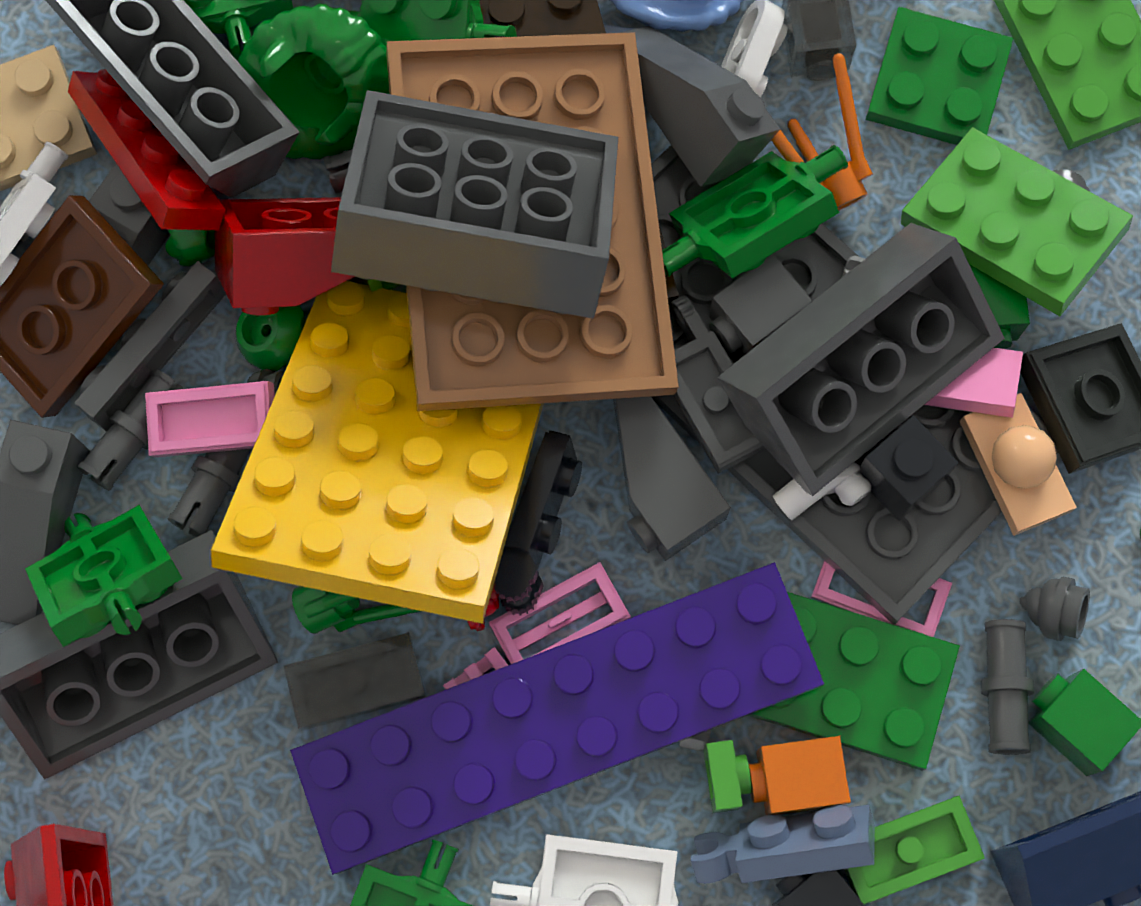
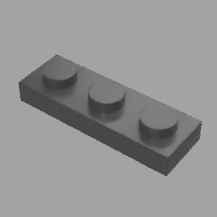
[74,261,226,432]

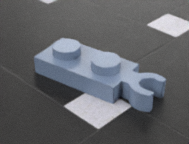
[691,804,875,884]

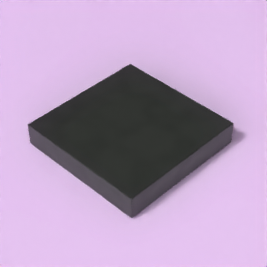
[1020,323,1141,474]

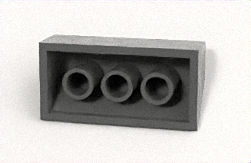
[45,0,299,198]
[717,223,1005,496]
[0,530,278,780]

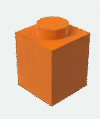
[749,736,851,815]

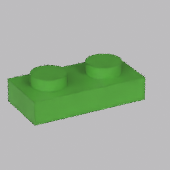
[844,795,985,904]

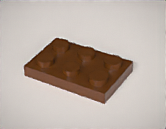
[0,195,164,418]

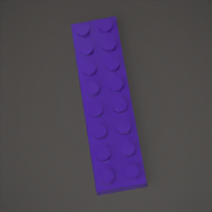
[290,562,824,875]

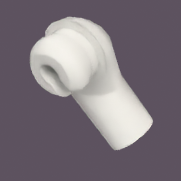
[773,462,871,520]

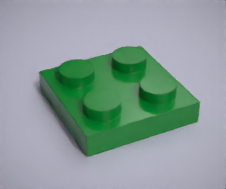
[865,7,1014,145]

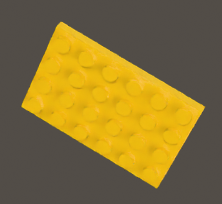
[211,281,544,624]

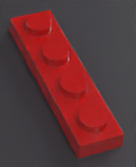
[67,69,226,230]

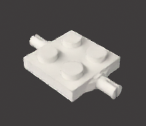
[0,142,69,287]
[490,834,678,906]

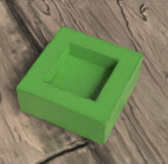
[703,740,752,813]

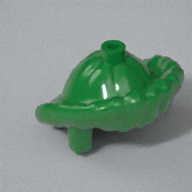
[238,4,390,159]

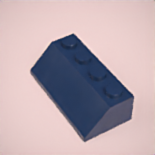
[990,791,1141,906]

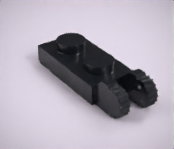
[494,430,582,616]

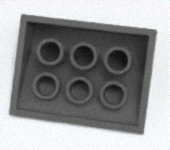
[331,90,619,319]

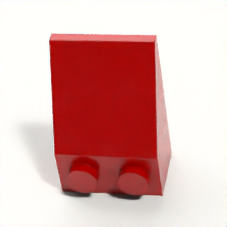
[215,197,355,315]
[4,824,114,906]

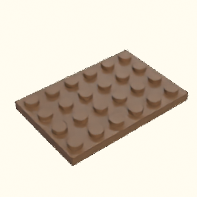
[386,32,679,412]

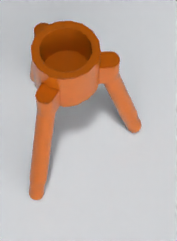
[771,53,873,210]

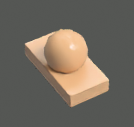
[959,393,1077,536]

